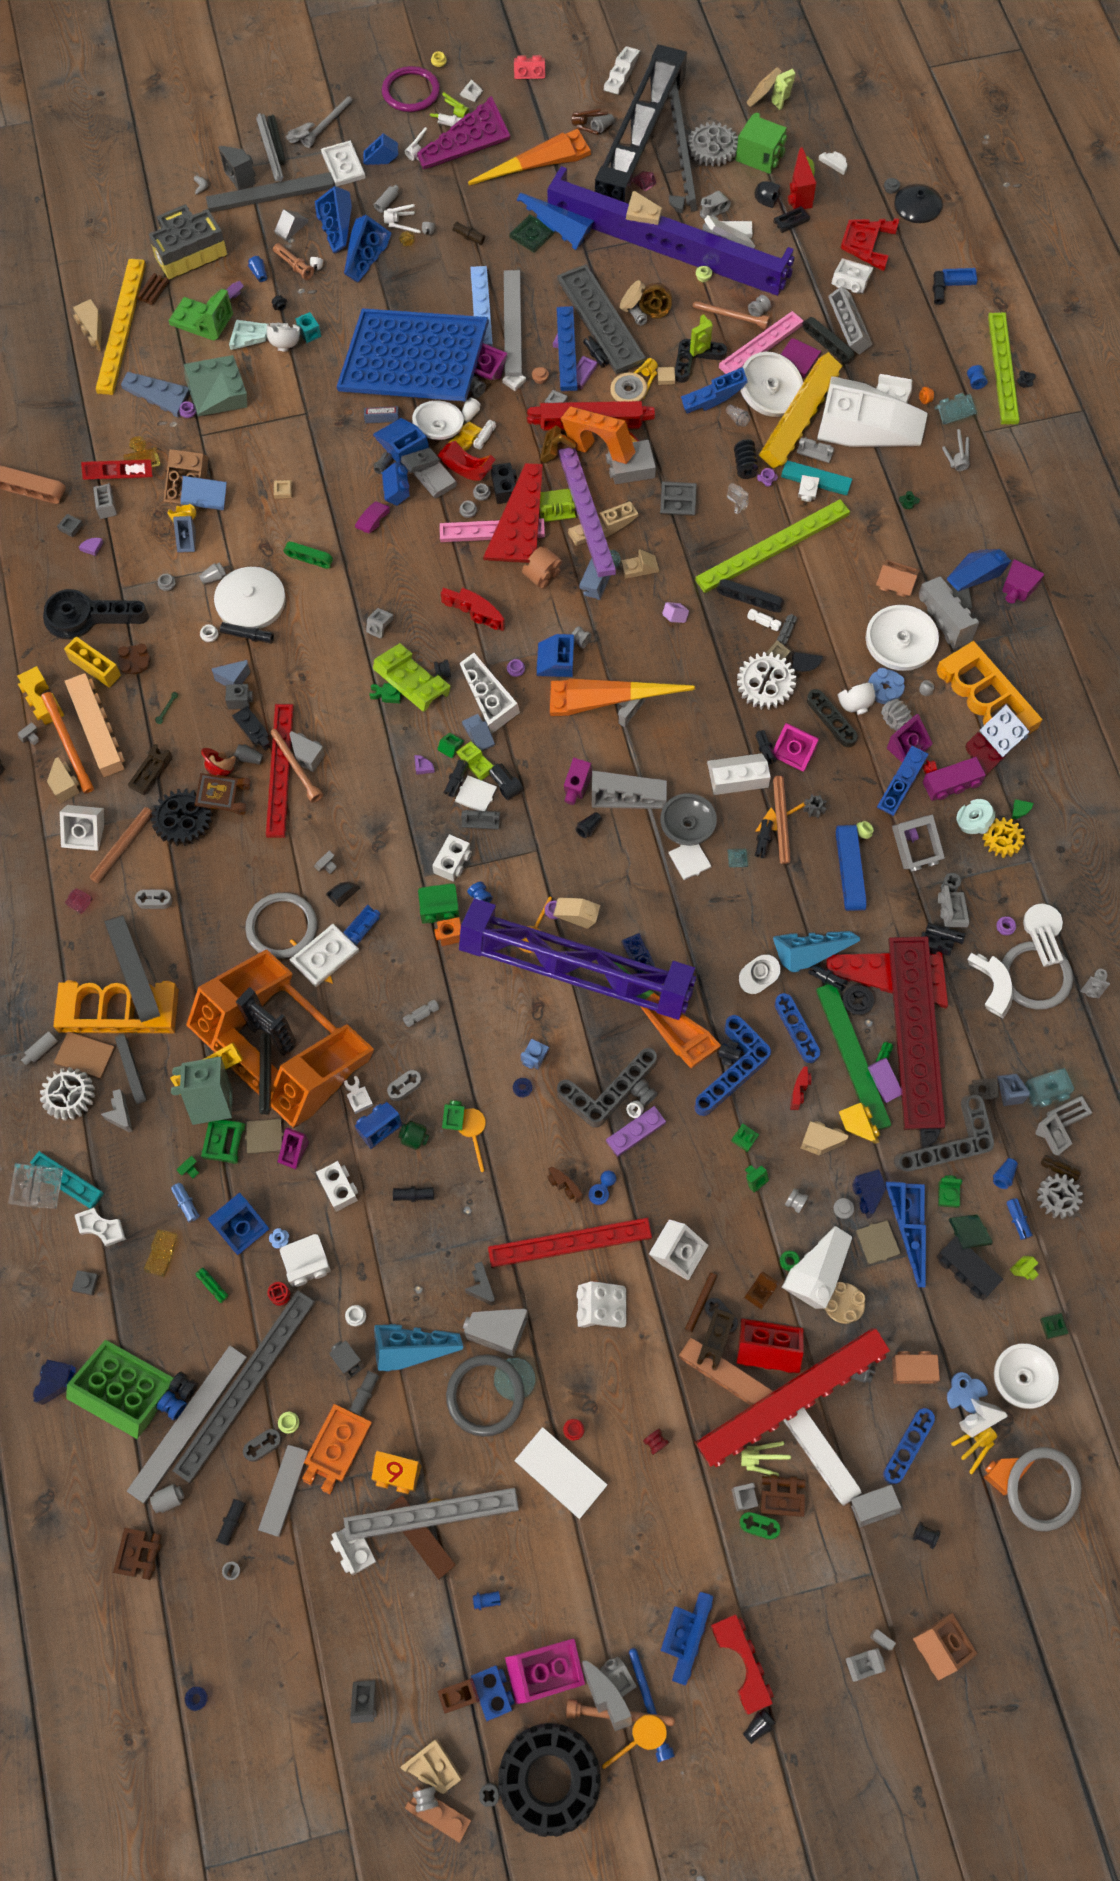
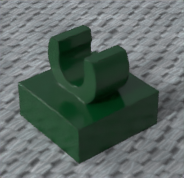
[1040,1313,1069,1340]

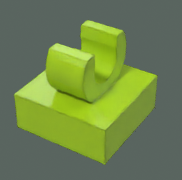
[1010,1256,1039,1280]

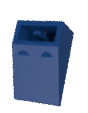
[373,418,429,465]

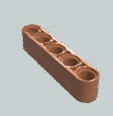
[0,465,66,504]
[679,1338,773,1406]

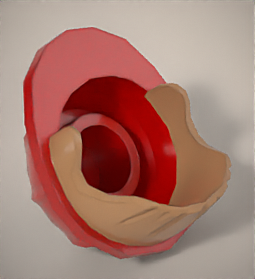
[201,748,236,776]

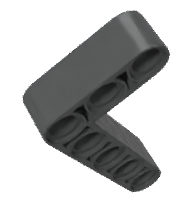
[557,1048,657,1128]
[894,1095,994,1171]

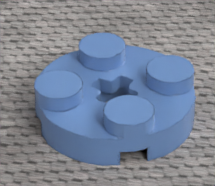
[868,668,905,704]

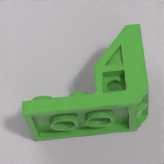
[169,289,233,341]

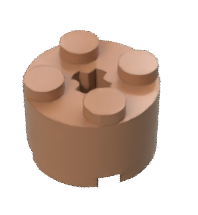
[522,546,562,589]

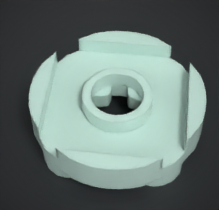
[956,799,995,834]

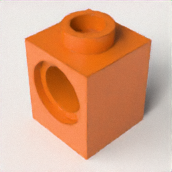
[434,917,461,946]

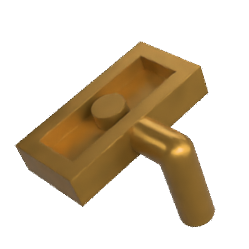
[540,426,576,463]

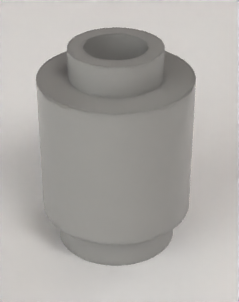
[150,1484,184,1513]

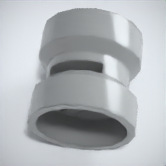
[748,295,771,317]

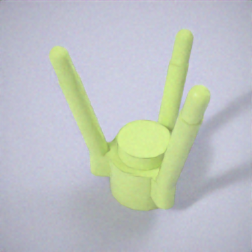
[741,1441,791,1477]

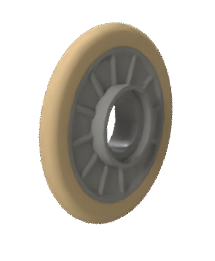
[610,372,647,401]

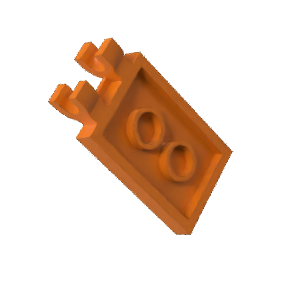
[302,1404,372,1495]

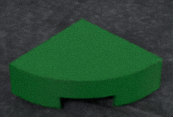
[1011,799,1034,819]

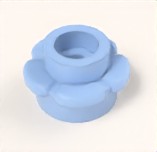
[269,1228,289,1248]

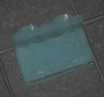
[934,393,976,425]

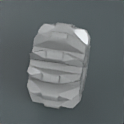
[881,699,912,731]

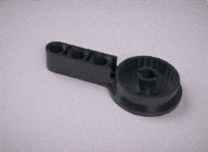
[43,589,149,639]

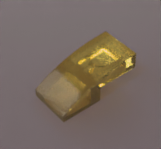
[144,1229,178,1277]

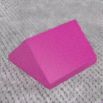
[773,723,819,772]

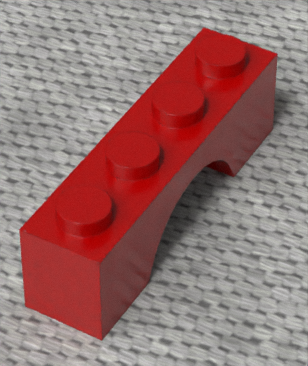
[710,1615,774,1715]

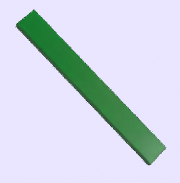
[816,985,891,1130]

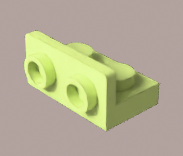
[771,69,796,110]

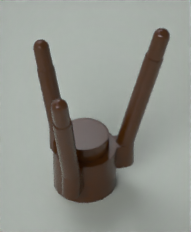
[572,108,608,135]

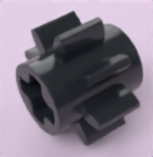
[718,1040,741,1066]

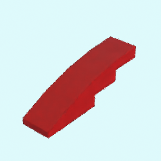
[81,459,152,480]

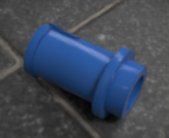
[473,1591,501,1611]

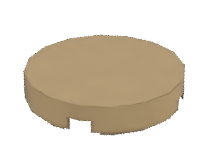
[620,280,645,312]

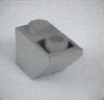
[290,731,325,772]

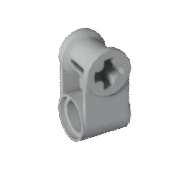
[700,191,731,219]

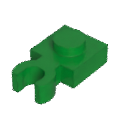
[369,683,401,704]

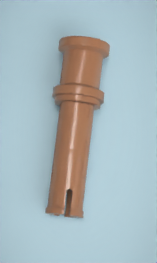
[273,243,314,280]

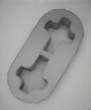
[135,890,173,909]
[387,1070,422,1101]

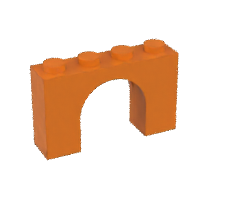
[561,407,636,464]

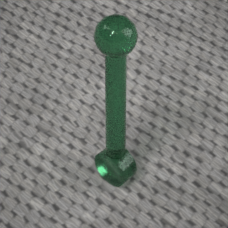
[155,692,178,724]

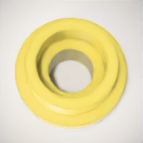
[431,51,447,67]

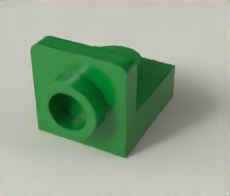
[442,1100,466,1131]
[938,1175,962,1208]

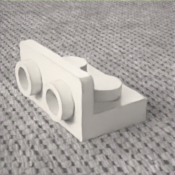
[876,374,912,403]
[331,1528,376,1575]

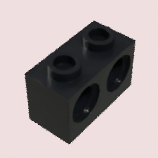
[491,463,517,504]

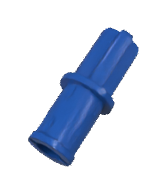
[1007,1198,1033,1240]

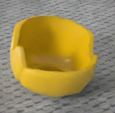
[167,504,196,523]

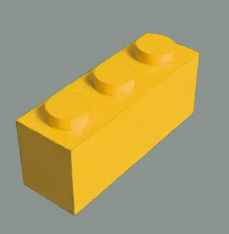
[64,637,121,688]

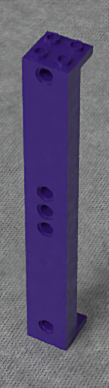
[547,166,795,296]

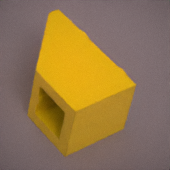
[839,1103,880,1144]

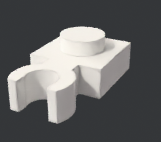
[344,1076,373,1114]

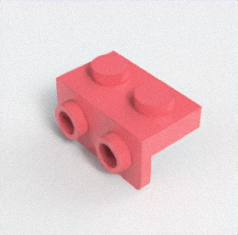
[514,55,545,79]

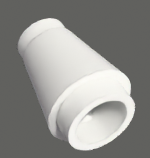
[461,398,481,424]

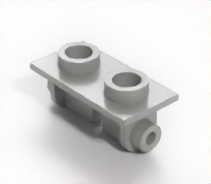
[797,437,834,463]
[1080,969,1110,998]

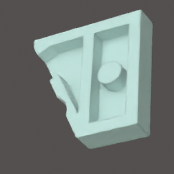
[229,320,269,350]

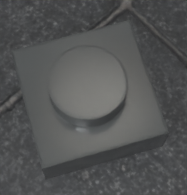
[57,514,83,537]
[71,1270,99,1296]

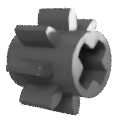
[803,794,827,818]

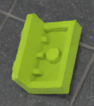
[690,314,713,357]

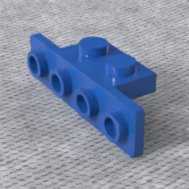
[660,1592,713,1685]

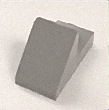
[618,698,645,727]
[101,1089,133,1132]
[1035,1112,1072,1156]

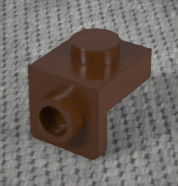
[744,1271,779,1310]

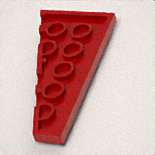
[483,463,543,563]
[826,952,948,1009]

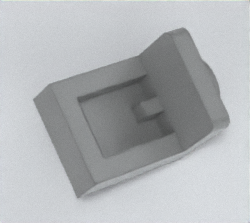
[846,1648,886,1682]

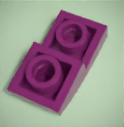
[355,501,390,533]

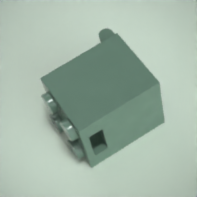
[171,1056,233,1125]

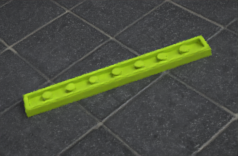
[988,313,1019,424]

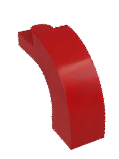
[437,441,496,481]

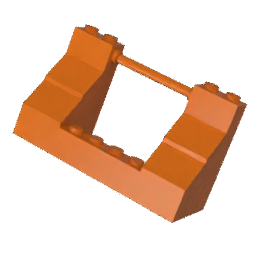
[186,949,374,1128]

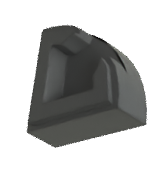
[669,195,685,213]

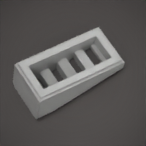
[93,483,116,519]

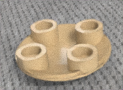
[825,1282,865,1324]

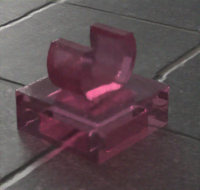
[64,888,93,914]

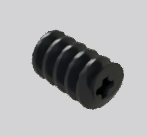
[734,439,758,479]

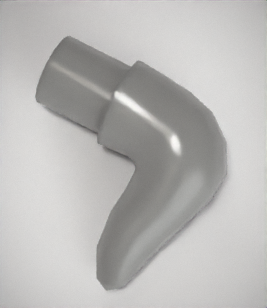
[194,175,208,195]

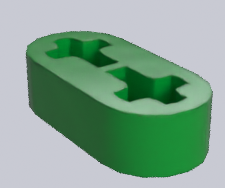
[739,1512,780,1540]

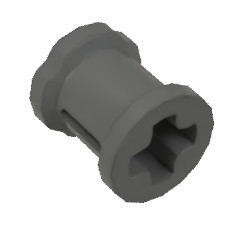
[940,873,961,892]
[479,1783,500,1807]

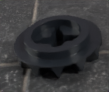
[843,985,874,1016]

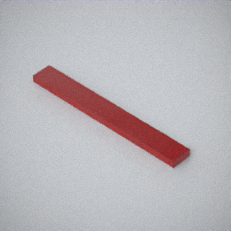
[266,704,294,838]
[488,1218,652,1268]

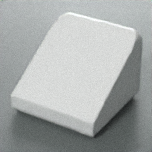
[459,79,483,102]

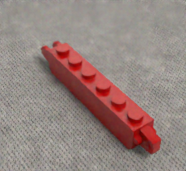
[527,401,655,431]

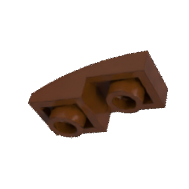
[547,1167,583,1203]

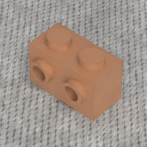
[892,1351,940,1384]

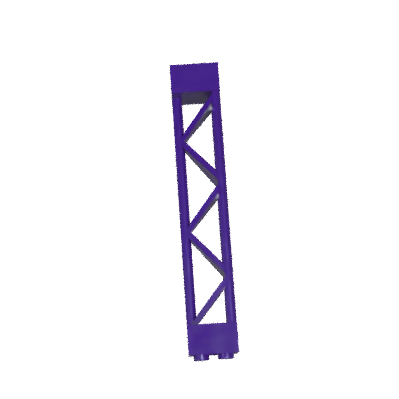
[459,898,697,1020]

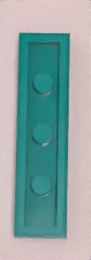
[781,460,852,496]
[27,1151,104,1209]

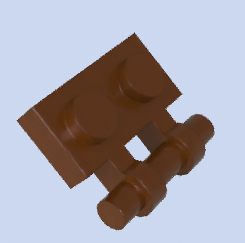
[760,1474,805,1517]
[113,1528,161,1580]

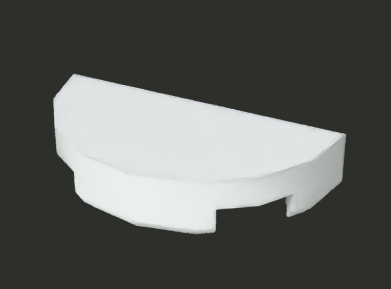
[819,152,847,175]

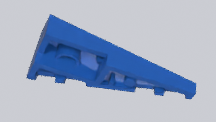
[517,193,594,250]
[885,1182,926,1288]

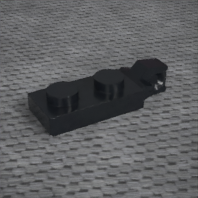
[232,706,271,751]

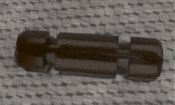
[1041,1155,1081,1181]

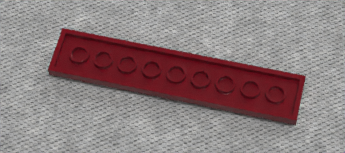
[888,937,945,1130]

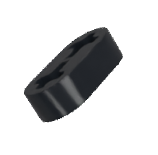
[704,1298,738,1334]

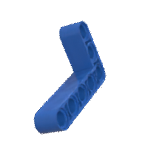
[694,1015,771,1116]

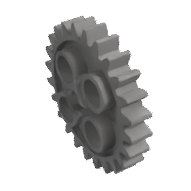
[687,122,738,167]

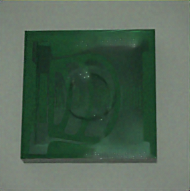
[509,214,555,253]

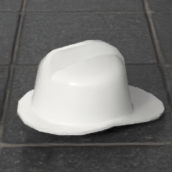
[739,955,780,994]

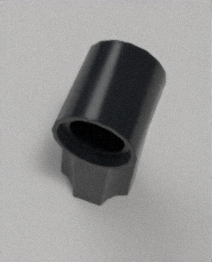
[489,763,523,801]

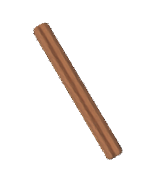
[773,776,791,864]
[90,807,152,883]

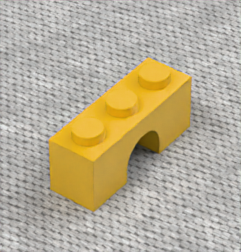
[18,666,65,725]

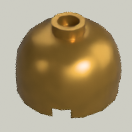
[639,283,672,319]

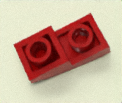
[790,1066,811,1110]

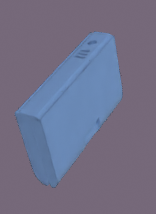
[181,476,227,511]

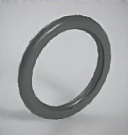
[446,1354,525,1437]

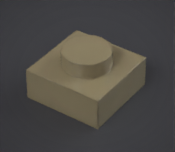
[766,640,791,660]

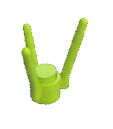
[430,92,470,118]

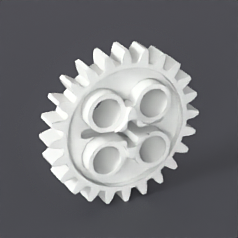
[737,652,796,710]

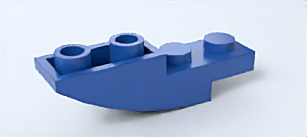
[681,367,748,413]
[877,746,928,816]

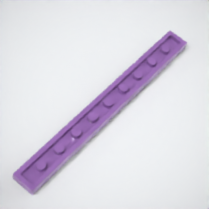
[558,448,616,577]

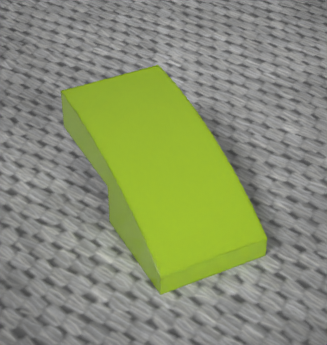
[456,741,493,781]

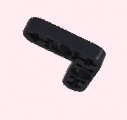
[675,339,727,383]

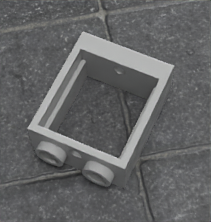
[892,815,945,872]

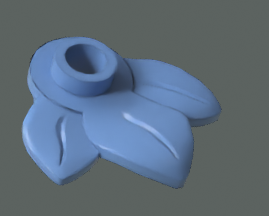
[947,1372,988,1414]

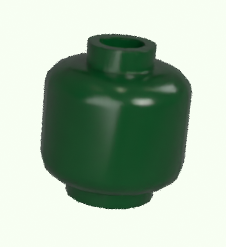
[398,1121,429,1150]

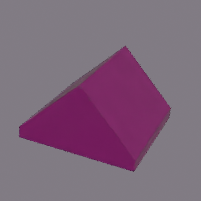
[474,343,507,380]
[887,714,933,762]

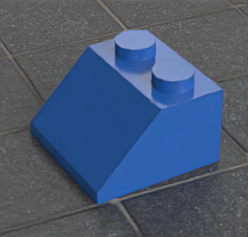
[355,1102,402,1149]
[208,1192,269,1256]

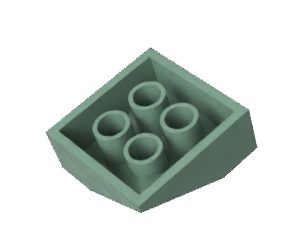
[184,355,247,416]

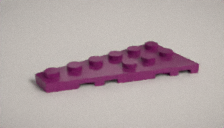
[417,96,510,170]

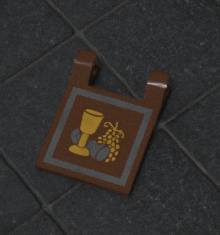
[195,773,251,815]

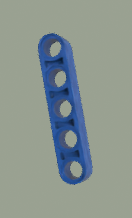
[836,825,866,911]

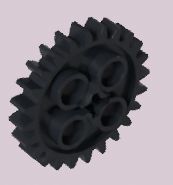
[151,788,213,846]

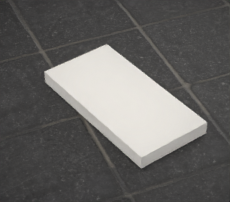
[515,1427,607,1519]

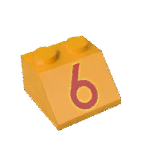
[372,1451,422,1494]

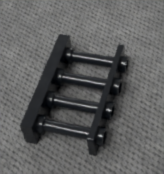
[236,987,296,1056]

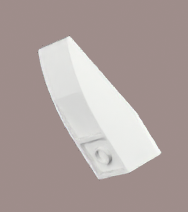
[817,376,928,447]

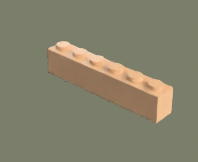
[65,673,125,777]

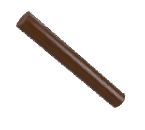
[685,1273,717,1332]

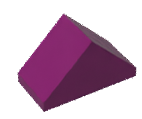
[278,1127,309,1170]

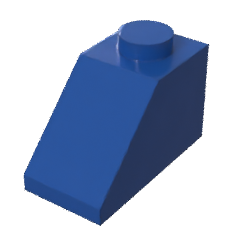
[363,133,398,165]

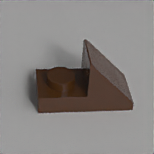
[437,1678,480,1714]

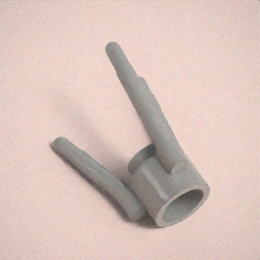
[942,429,970,471]

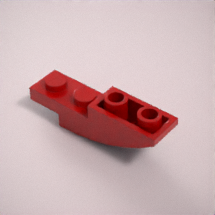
[440,587,505,631]

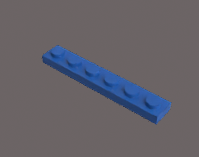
[557,306,577,391]

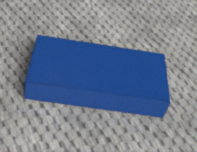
[943,268,977,286]

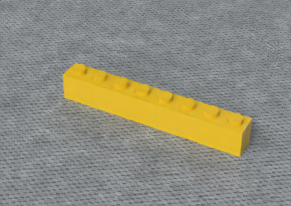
[759,352,842,469]

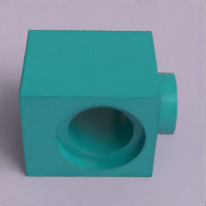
[295,312,321,343]

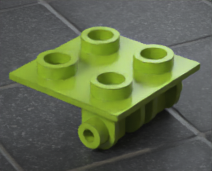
[540,489,576,522]

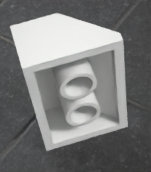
[707,753,771,795]

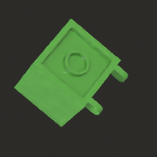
[736,113,788,174]

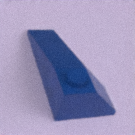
[344,215,392,282]
[947,549,1011,591]

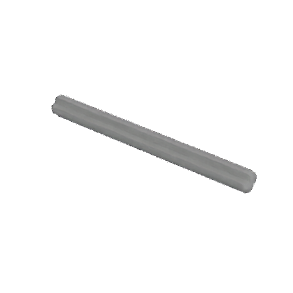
[256,113,284,182]

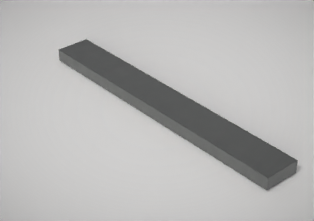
[206,172,334,212]

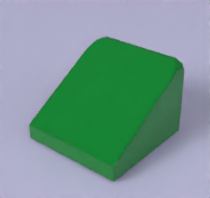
[438,733,464,758]

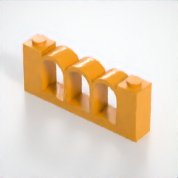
[936,641,1043,735]
[53,980,179,1034]

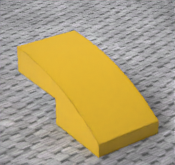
[448,422,482,452]

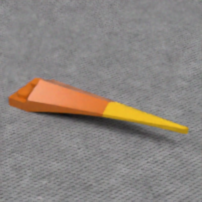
[468,128,591,185]
[550,679,695,716]

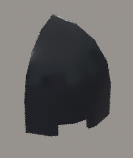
[754,181,781,208]
[791,651,823,672]
[326,882,360,908]

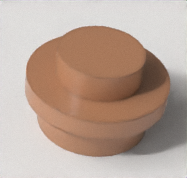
[532,367,549,384]

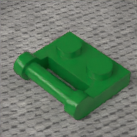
[201,1120,246,1164]

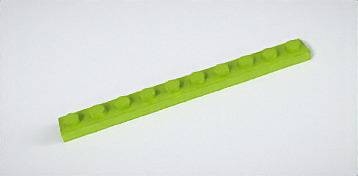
[695,499,850,593]

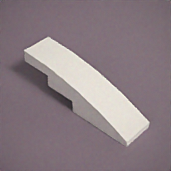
[604,46,640,94]

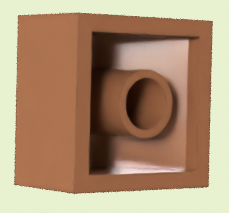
[876,559,920,597]
[913,1613,977,1680]

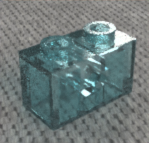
[1025,1068,1075,1107]

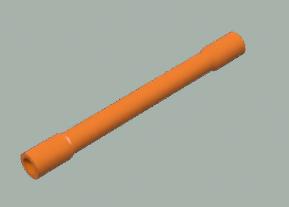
[41,692,94,794]

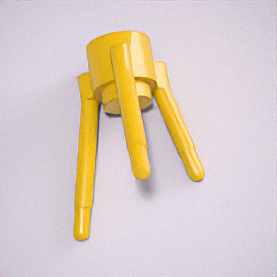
[633,358,658,399]
[951,1427,997,1474]

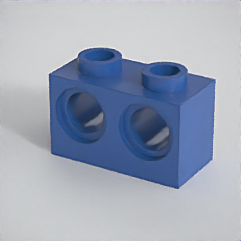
[471,1665,515,1721]

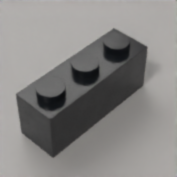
[936,1235,1003,1300]

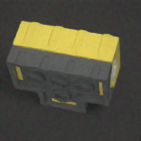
[148,204,227,280]

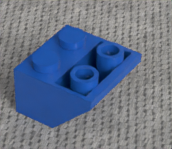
[537,634,574,677]

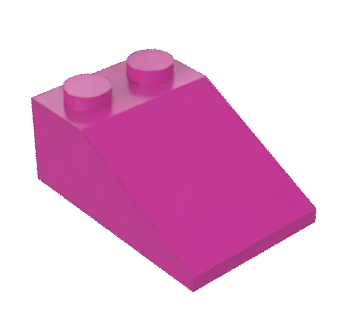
[505,1638,585,1704]

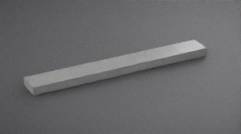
[504,270,522,377]
[127,1346,247,1504]
[344,1488,519,1541]

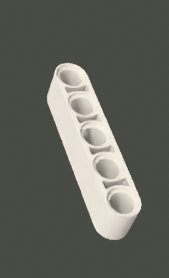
[784,1408,861,1506]

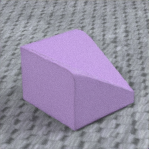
[663,602,689,623]

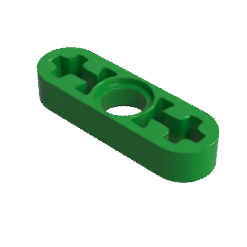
[283,541,333,569]

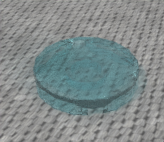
[494,1358,536,1401]

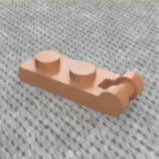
[405,1786,471,1843]

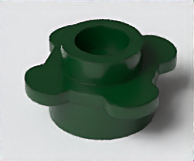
[899,491,920,509]

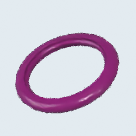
[382,66,440,112]

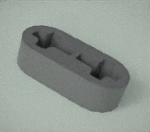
[243,1429,282,1462]

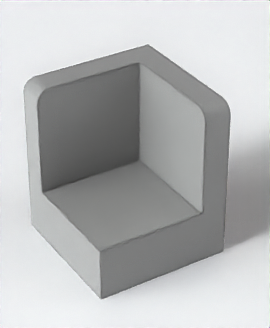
[731,1483,758,1512]

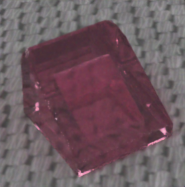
[632,171,656,191]

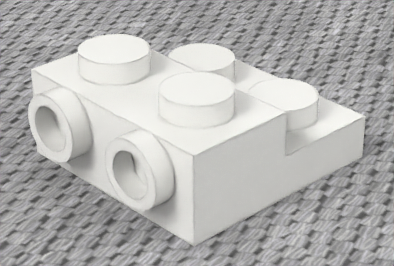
[832,258,873,293]

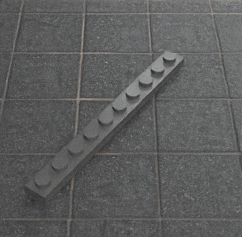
[669,80,697,212]
[172,1290,315,1483]

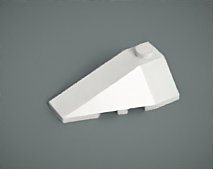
[782,1226,852,1309]

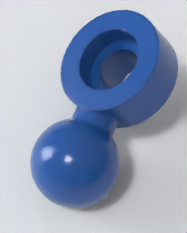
[589,1170,616,1206]

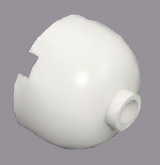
[266,323,300,351]
[838,683,876,715]

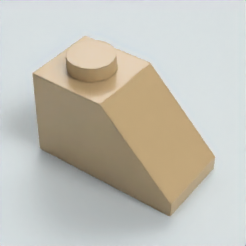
[553,898,600,929]

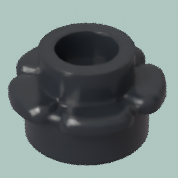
[271,295,287,311]

